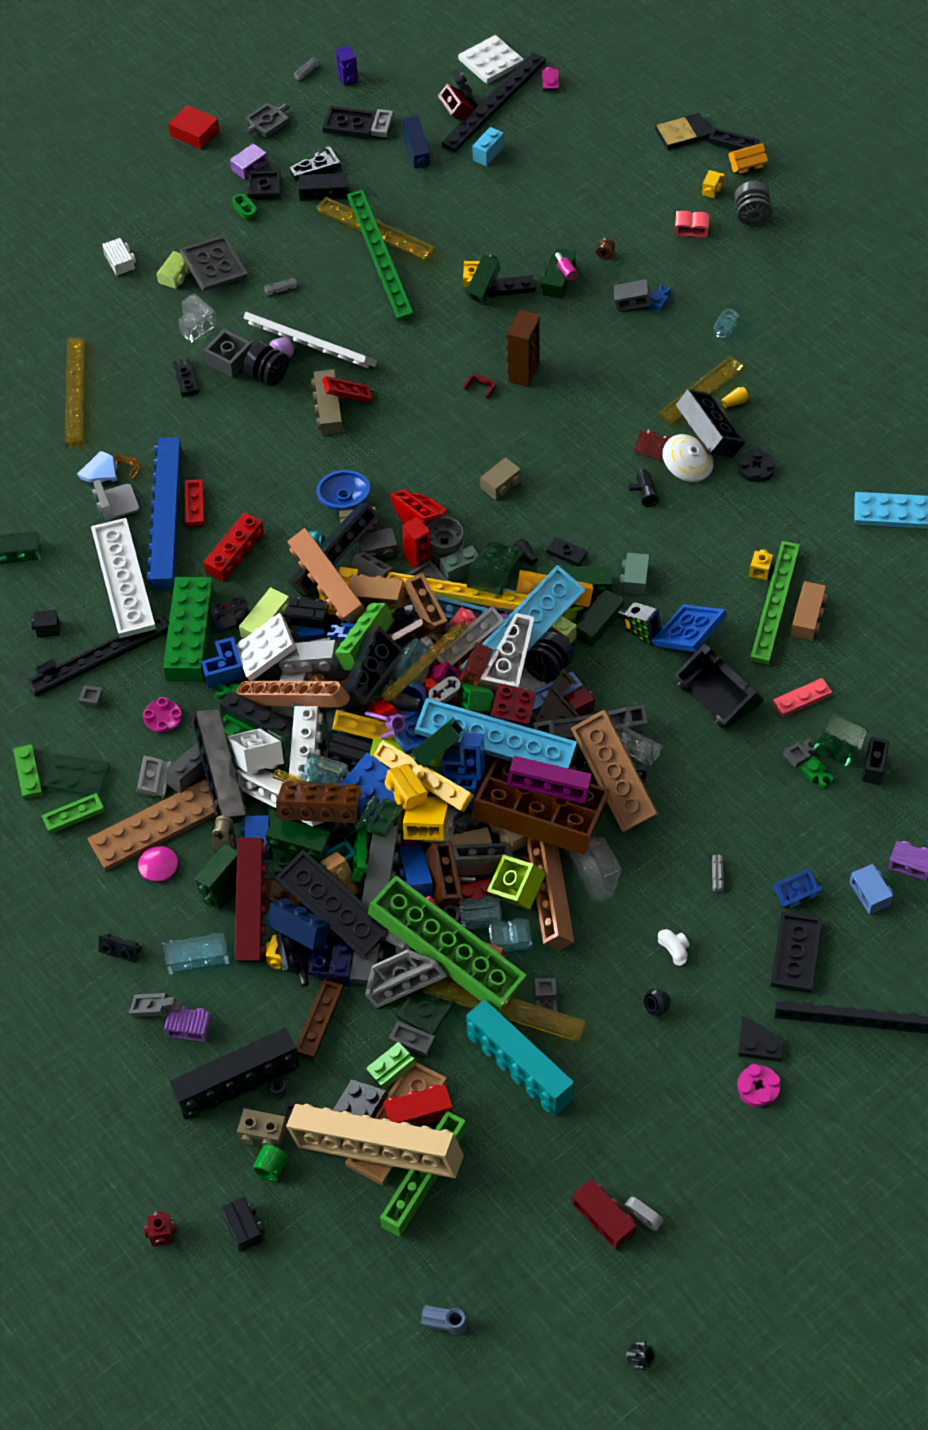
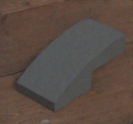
[535,978,558,1022]

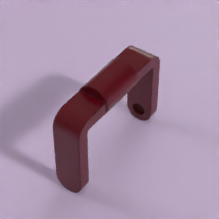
[463,374,496,398]

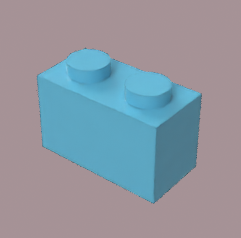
[472,127,504,166]

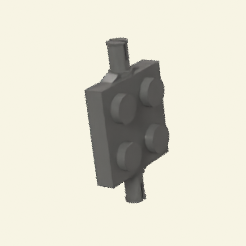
[244,103,290,138]

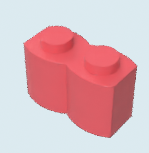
[675,211,710,238]

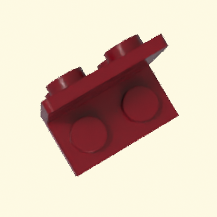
[490,683,536,725]

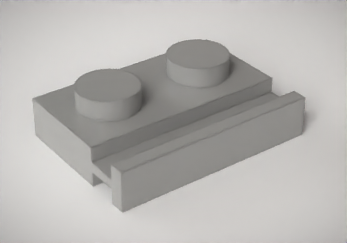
[136,756,171,798]

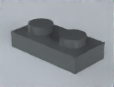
[388,1021,435,1057]

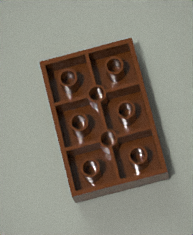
[471,757,610,855]

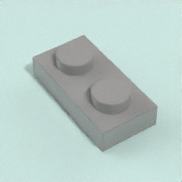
[371,109,393,137]

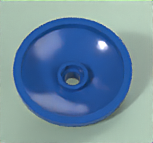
[316,470,370,510]

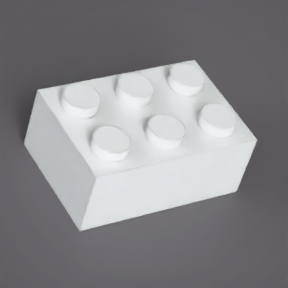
[228,728,284,774]

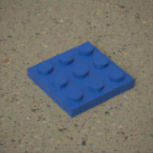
[651,604,728,652]
[340,753,398,832]

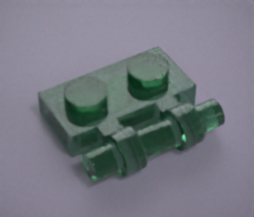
[354,796,403,838]

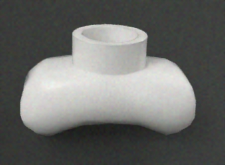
[658,929,690,966]

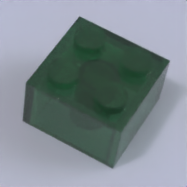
[813,714,868,767]

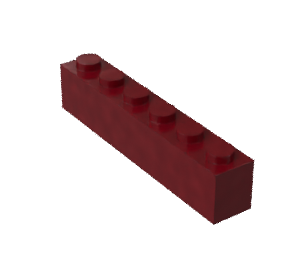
[235,838,267,962]

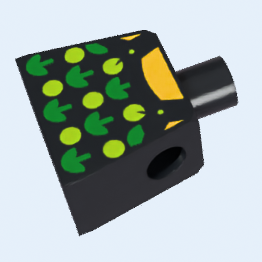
[618,602,661,645]

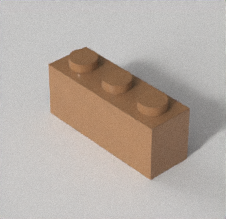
[405,573,447,636]
[349,574,407,608]
[791,581,828,641]

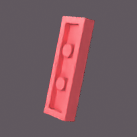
[772,678,832,718]

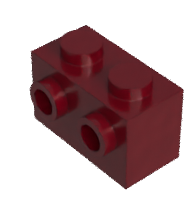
[438,83,474,120]

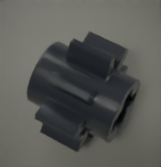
[626,1341,655,1370]

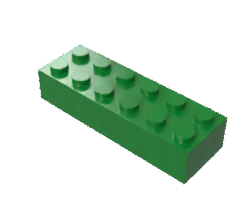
[163,577,214,681]

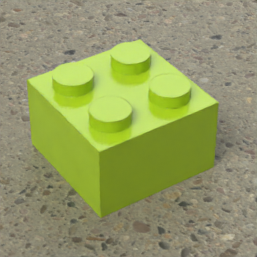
[487,855,546,910]

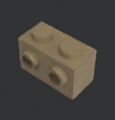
[237,1108,287,1148]

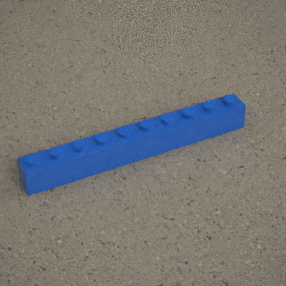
[147,437,182,590]

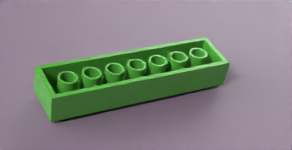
[368,875,526,1012]

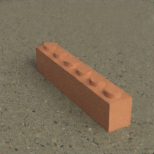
[287,528,366,623]
[526,837,574,950]

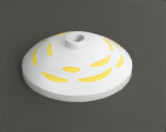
[663,434,713,482]

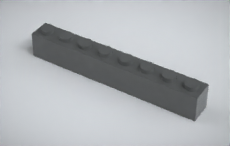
[350,823,402,986]

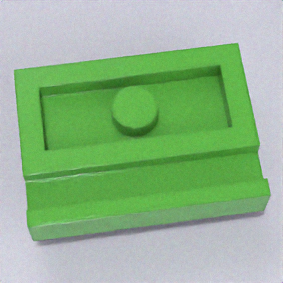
[366,1042,417,1090]

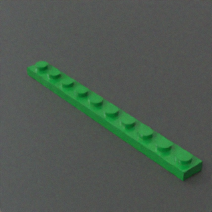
[347,189,414,322]

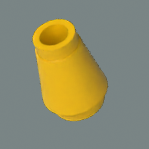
[722,387,749,408]

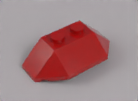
[390,489,448,526]

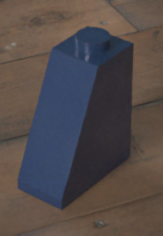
[403,115,430,168]

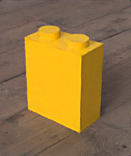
[403,796,450,841]

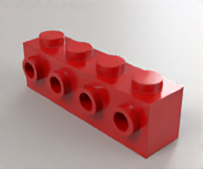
[203,512,264,582]

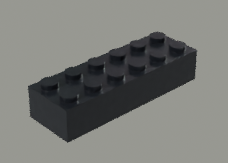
[169,1027,300,1119]

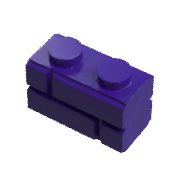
[335,46,358,85]

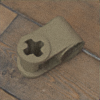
[211,816,235,850]

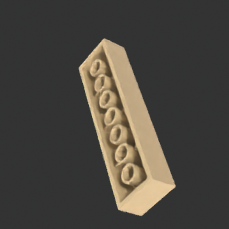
[286,1104,464,1178]

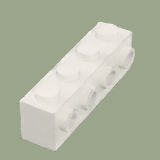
[289,706,324,784]

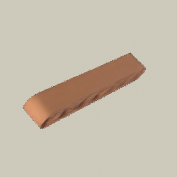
[237,681,350,707]

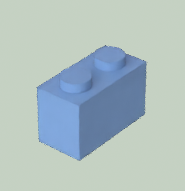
[849,864,893,915]

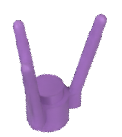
[365,712,405,739]

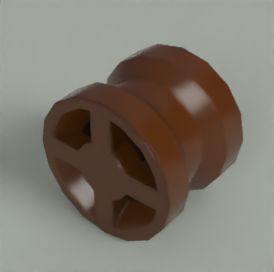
[596,238,615,259]

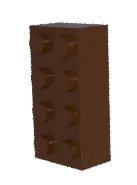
[506,310,540,387]

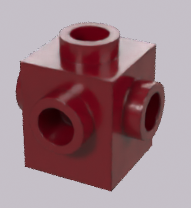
[144,1212,177,1247]

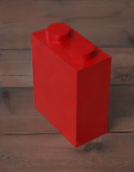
[168,105,220,149]

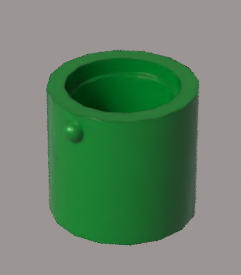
[252,1144,288,1182]

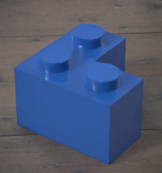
[201,637,245,689]
[441,733,486,781]

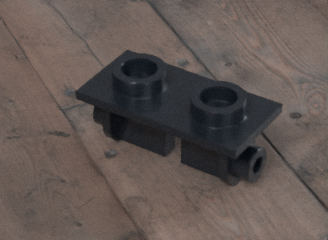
[98,933,142,963]

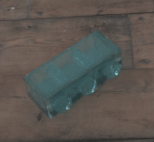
[163,933,229,974]

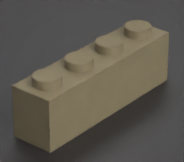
[311,369,343,435]

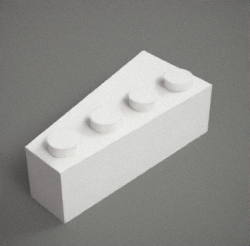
[480,613,535,691]

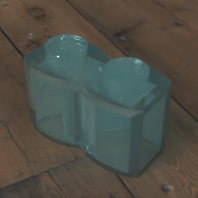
[489,918,532,953]

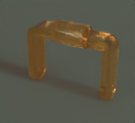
[113,453,141,478]

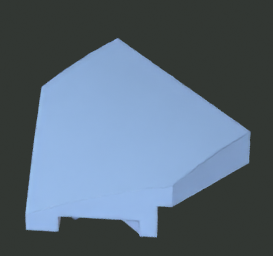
[77,451,118,484]

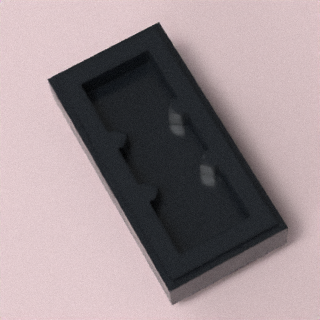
[546,537,587,566]

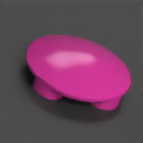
[143,697,182,733]
[138,846,178,882]

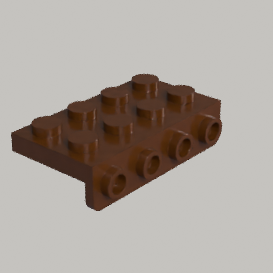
[276,781,362,823]

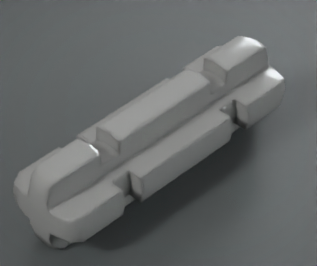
[294,58,319,81]
[264,278,297,296]
[712,854,724,892]

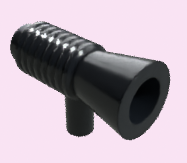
[628,469,659,507]

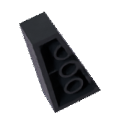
[344,625,405,710]

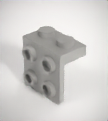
[92,480,140,521]

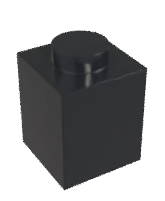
[31,610,60,637]

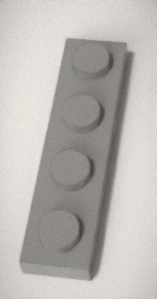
[434,606,505,665]

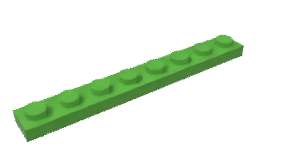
[750,541,800,665]

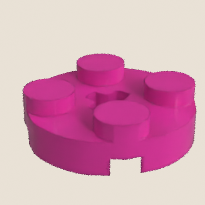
[737,1064,780,1108]

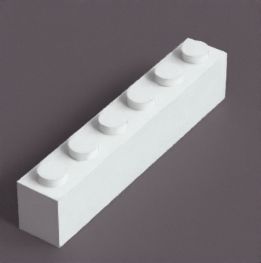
[237,769,323,826]

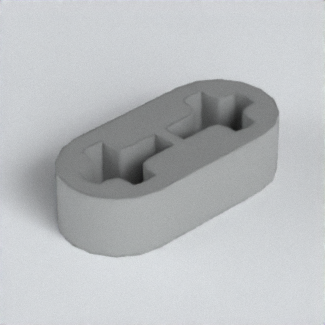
[428,676,461,703]
[624,1197,664,1231]

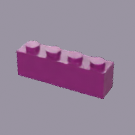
[507,756,591,804]

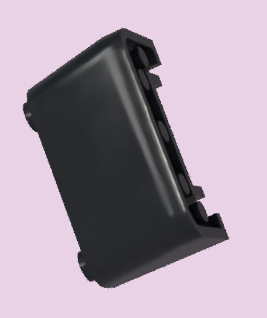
[673,643,764,728]

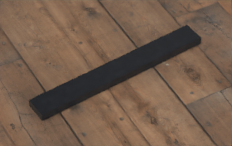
[27,615,168,697]

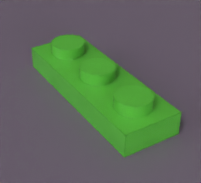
[13,744,43,800]
[42,793,105,834]

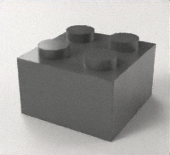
[203,329,252,378]

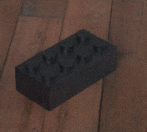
[676,389,746,457]

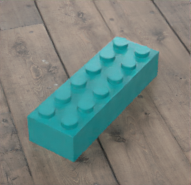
[466,999,574,1116]

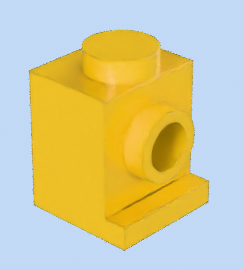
[702,170,725,198]
[463,261,480,288]
[749,550,773,580]

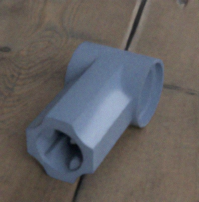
[421,1305,467,1335]

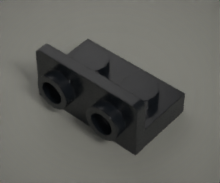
[209,597,249,631]

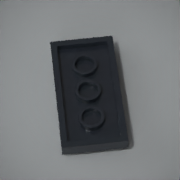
[770,911,822,993]

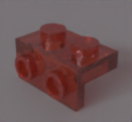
[634,430,671,461]

